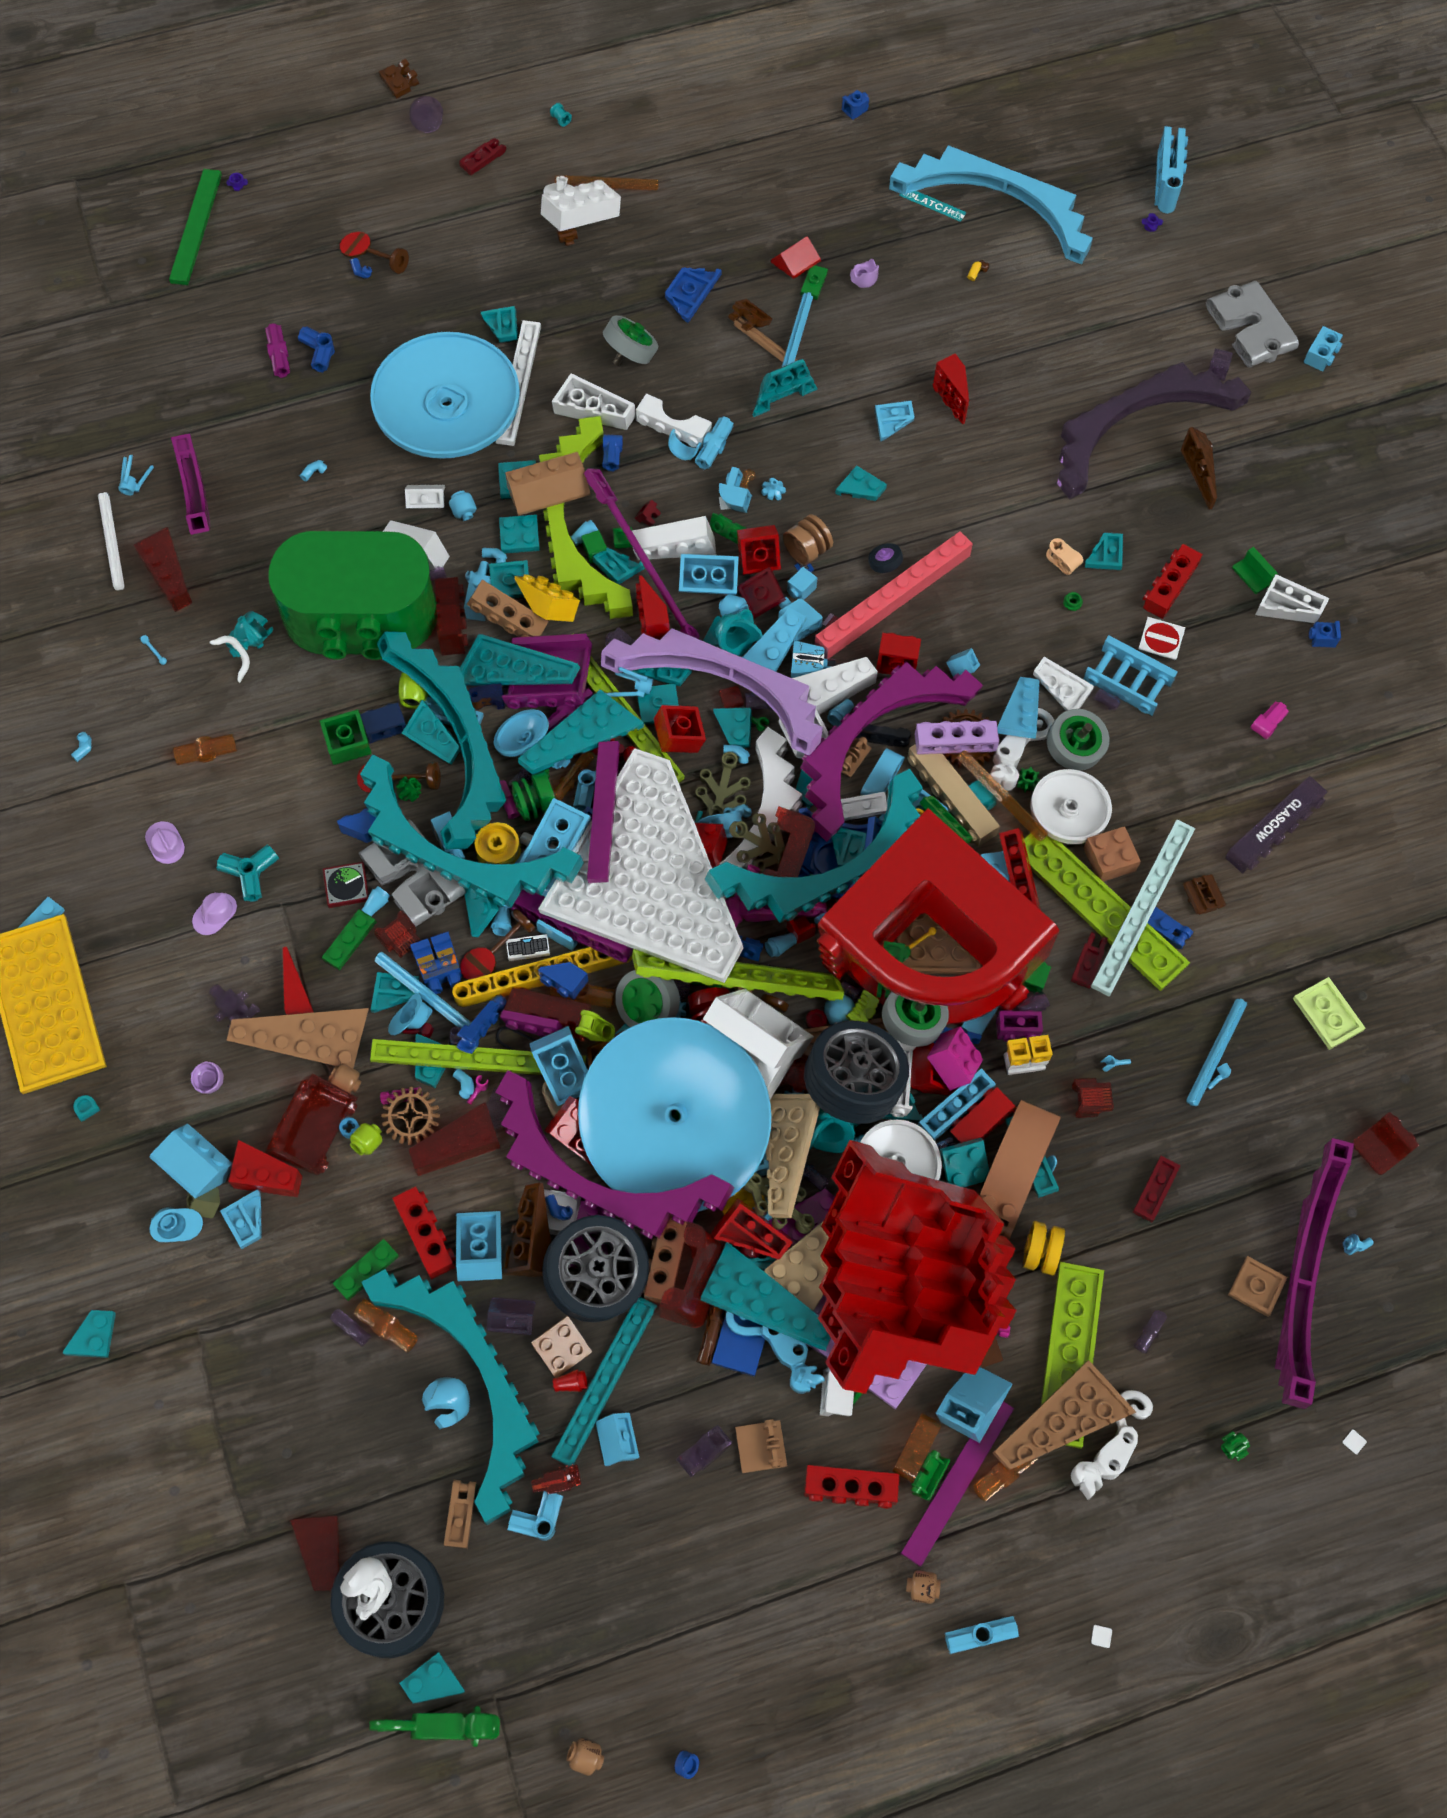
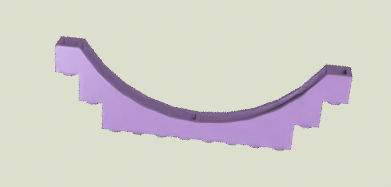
[601,628,823,756]

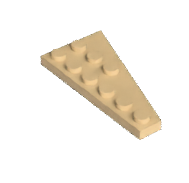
[766,1094,820,1218]

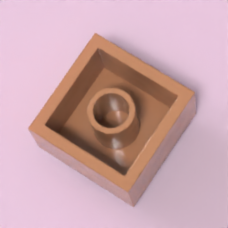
[1083,826,1141,882]

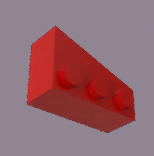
[228,1140,302,1197]
[711,1198,793,1260]

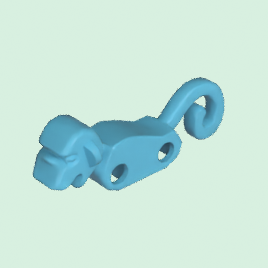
[726,1311,825,1394]

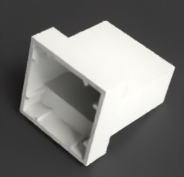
[703,989,814,1099]

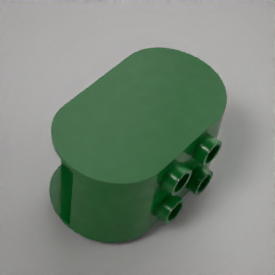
[268,531,438,660]

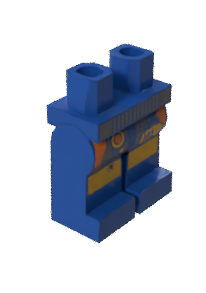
[410,932,462,995]

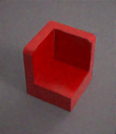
[787,916,816,944]

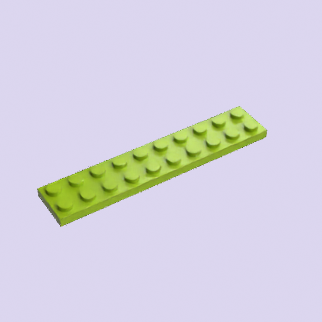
[1024,827,1190,991]
[632,949,844,1001]

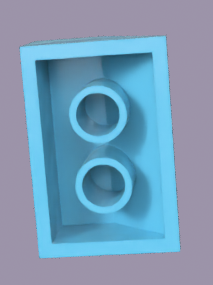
[679,554,739,595]
[150,1124,233,1199]

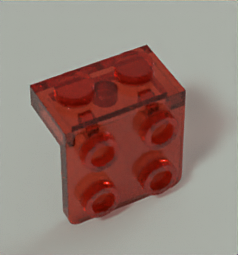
[1352,1112,1419,1175]

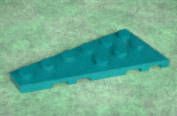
[460,634,580,686]
[518,689,644,775]
[701,1242,831,1352]

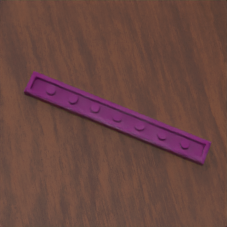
[587,741,620,883]
[901,1402,1014,1567]

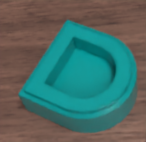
[73,1095,100,1122]

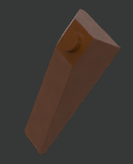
[1181,427,1217,510]
[502,1182,551,1277]

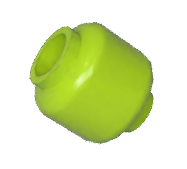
[350,1123,382,1155]

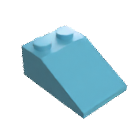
[529,1026,588,1107]
[456,1211,502,1281]

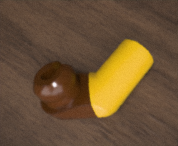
[967,260,989,281]

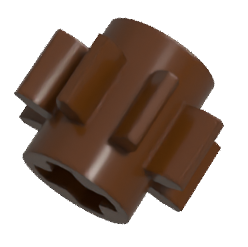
[557,227,578,246]

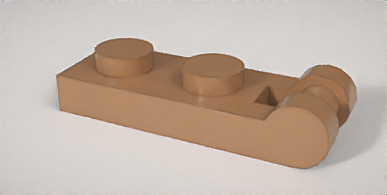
[444,1480,477,1549]

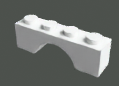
[636,394,712,449]

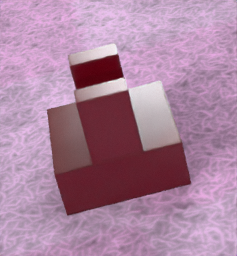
[634,499,661,526]

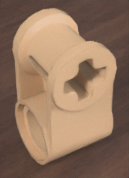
[1046,538,1083,575]

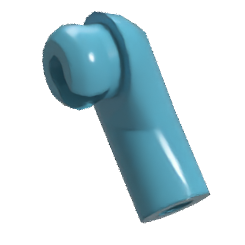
[465,561,489,583]

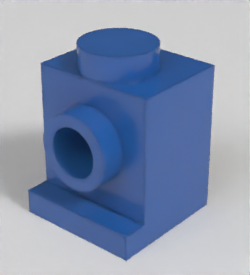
[842,90,869,120]
[1309,621,1341,648]

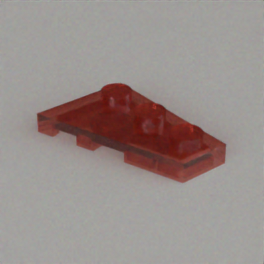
[290,1516,339,1591]

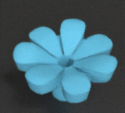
[761,478,786,500]

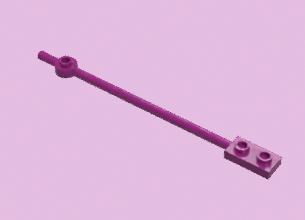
[583,468,699,639]

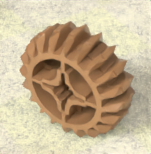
[381,1087,440,1145]

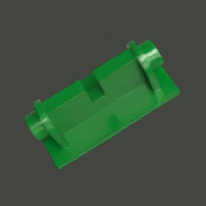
[709,512,747,544]
[911,1450,951,1501]

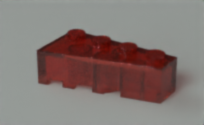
[409,1102,500,1176]

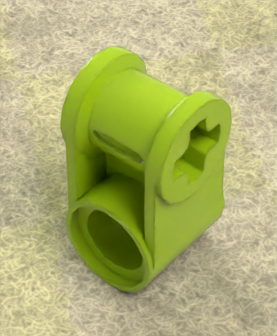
[575,1010,615,1042]

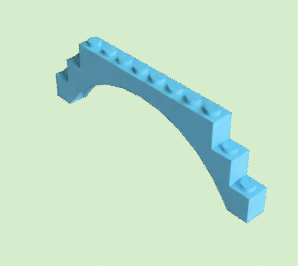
[889,146,1093,265]

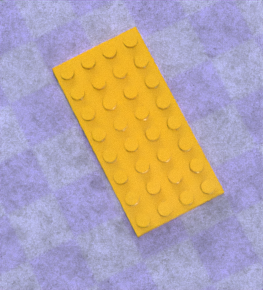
[0,914,107,1094]

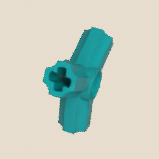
[216,844,279,902]

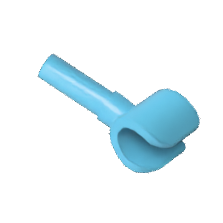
[1100,1055,1131,1072]
[1207,1063,1231,1090]

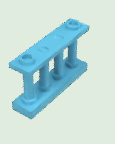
[1083,635,1178,716]

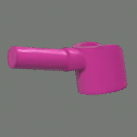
[467,1075,488,1105]

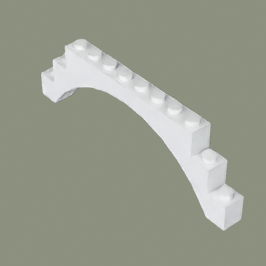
[719,727,803,900]

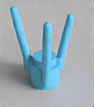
[118,455,154,495]
[606,667,653,697]

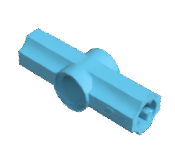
[695,416,733,470]
[944,1616,1019,1654]

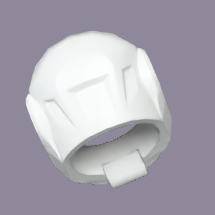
[340,1557,392,1620]

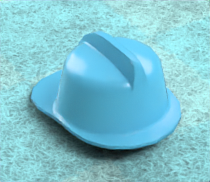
[698,810,745,838]
[388,993,433,1036]
[149,1207,203,1242]

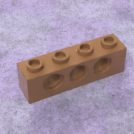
[467,579,549,637]
[643,1216,689,1306]

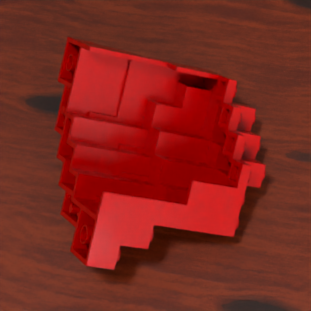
[818,1140,1017,1394]

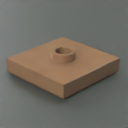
[1228,1256,1288,1317]

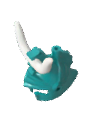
[210,611,273,683]

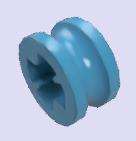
[339,1117,359,1139]

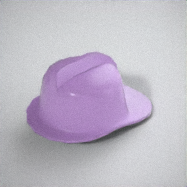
[145,821,185,864]
[192,892,237,935]

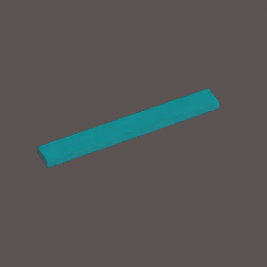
[551,1297,657,1468]

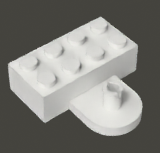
[541,176,621,231]

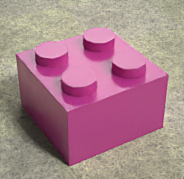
[927,1026,983,1091]

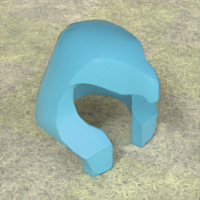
[422,1377,470,1429]

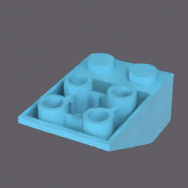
[936,1367,1013,1443]

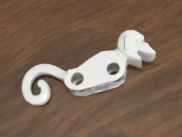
[988,708,1054,791]
[1071,1390,1153,1500]

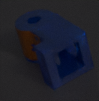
[468,683,505,710]

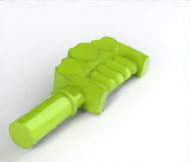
[846,990,879,1022]

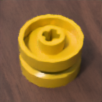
[474,822,521,864]
[1022,1220,1065,1276]

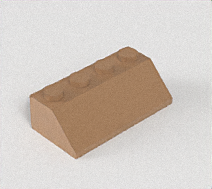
[505,452,591,516]

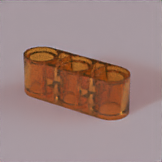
[892,1413,942,1483]

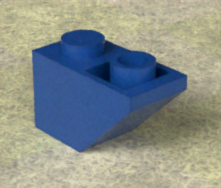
[337,808,376,843]
[538,962,588,1000]

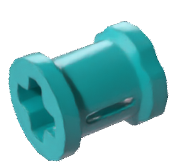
[550,103,572,127]

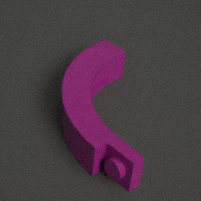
[171,433,210,535]

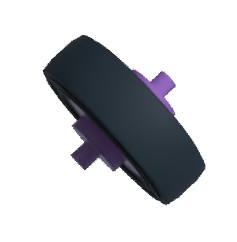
[868,543,903,573]

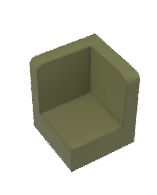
[186,1187,220,1218]

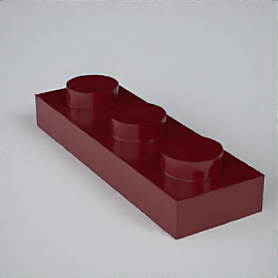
[1132,1156,1181,1223]

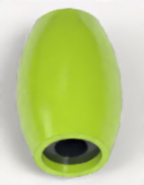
[399,672,429,709]

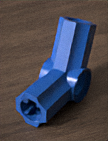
[298,326,335,373]

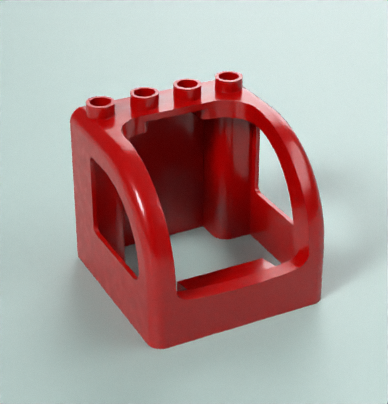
[816,808,1060,1025]

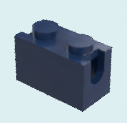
[360,703,406,743]

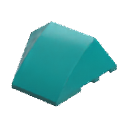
[752,359,818,417]

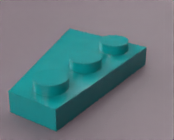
[402,700,461,765]

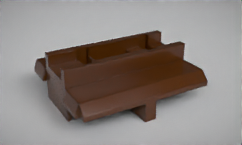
[1182,874,1226,915]

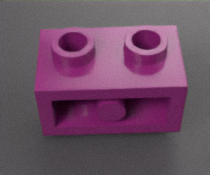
[996,1010,1043,1042]

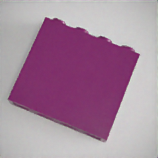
[502,634,592,709]

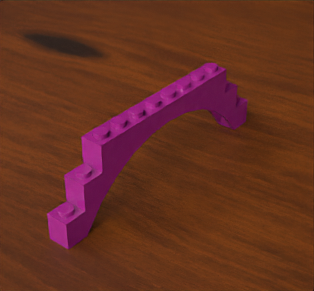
[800,662,983,842]
[495,1070,734,1239]
[1275,1138,1354,1409]

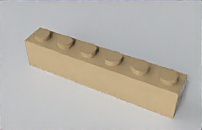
[907,744,1000,847]

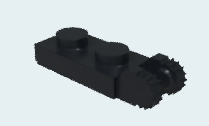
[856,724,911,747]

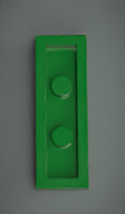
[919,796,973,844]
[322,909,377,971]
[333,1239,399,1301]

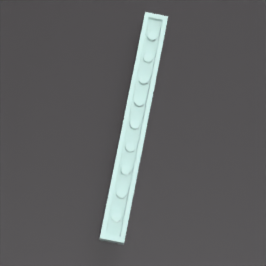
[1091,820,1195,997]

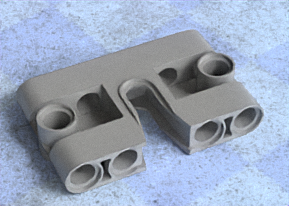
[1206,281,1299,367]
[358,819,466,928]

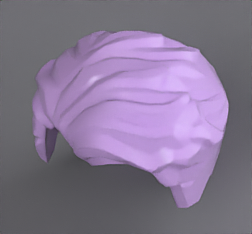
[850,259,879,288]

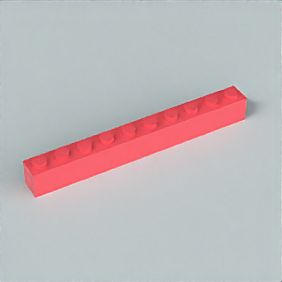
[814,532,973,659]

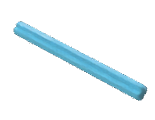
[782,292,813,367]
[375,952,471,1030]
[1186,998,1247,1106]

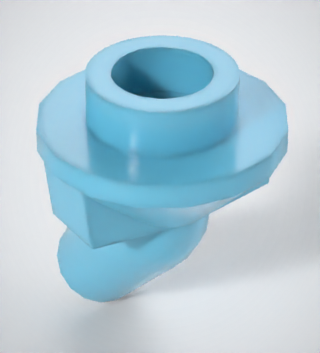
[1343,1234,1374,1255]

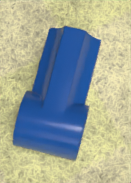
[603,434,623,472]

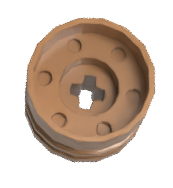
[783,514,833,566]

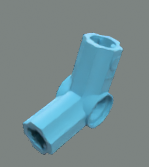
[573,769,596,812]

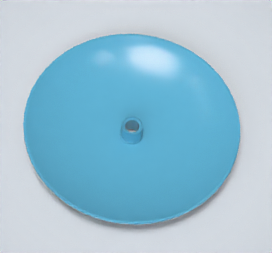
[578,1017,772,1212]

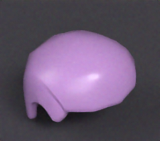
[191,1061,224,1094]

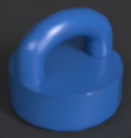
[675,1751,699,1779]

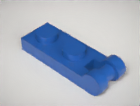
[1147,907,1193,949]

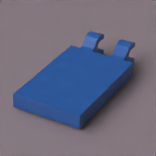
[712,1314,765,1377]

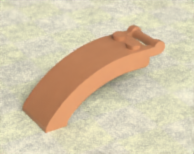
[979,1100,1061,1240]

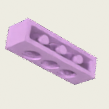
[915,720,999,754]

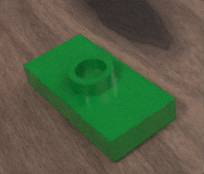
[800,265,828,300]

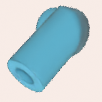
[300,460,327,481]
[482,548,507,563]
[71,732,92,762]
[723,745,750,764]
[723,804,752,818]
[453,1069,474,1099]

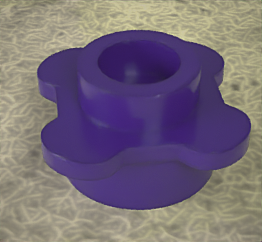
[227,173,248,191]
[1142,213,1163,232]

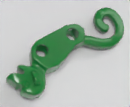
[369,1706,500,1747]

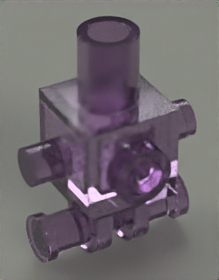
[209,984,260,1029]

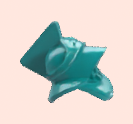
[703,609,763,657]
[809,1108,860,1153]

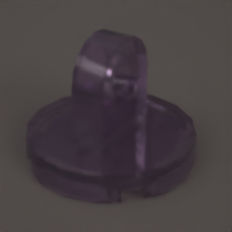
[409,96,443,133]

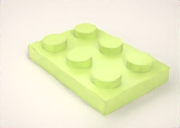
[1293,977,1366,1050]

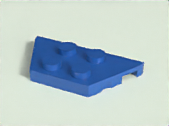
[665,268,722,323]

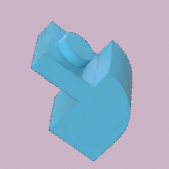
[719,467,752,513]

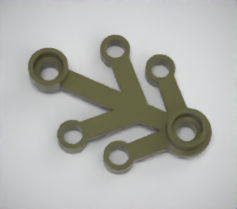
[695,752,751,816]
[729,813,793,872]
[743,1173,814,1234]

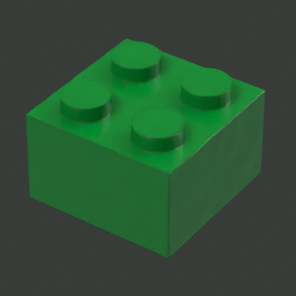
[319,710,372,765]

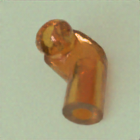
[740,469,756,492]

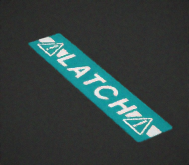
[899,191,966,222]

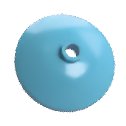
[494,709,549,757]

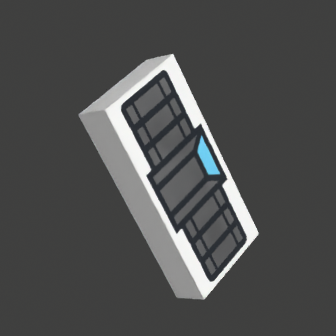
[506,934,550,961]

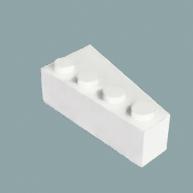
[552,373,636,430]
[632,516,716,560]
[792,657,878,715]

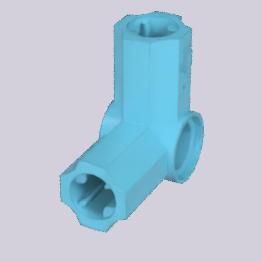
[508,1491,563,1541]

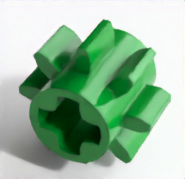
[1017,767,1040,793]
[396,776,422,802]
[1221,1431,1250,1461]

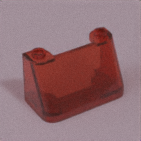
[759,806,815,877]
[265,1074,358,1176]
[659,1222,724,1328]

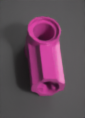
[1250,701,1289,740]

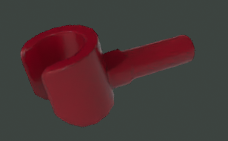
[403,1023,434,1038]

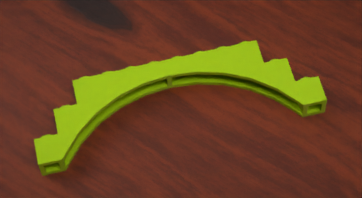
[539,416,633,619]

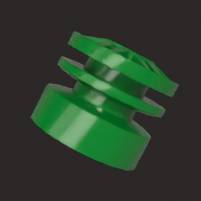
[511,771,555,822]

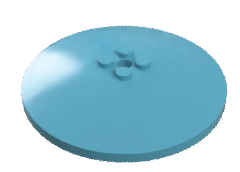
[370,332,520,458]

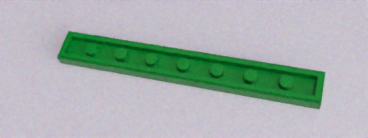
[169,169,222,285]

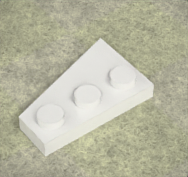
[1033,657,1094,711]

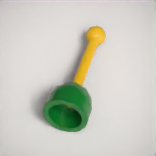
[903,927,936,962]

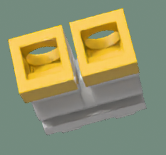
[1003,1035,1053,1075]

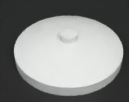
[1030,769,1112,844]
[860,1120,942,1180]

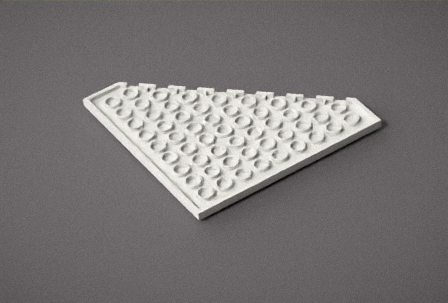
[538,748,743,983]

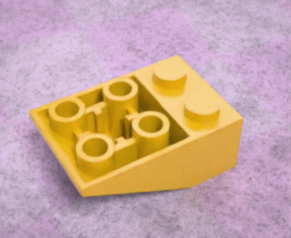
[514,574,580,622]

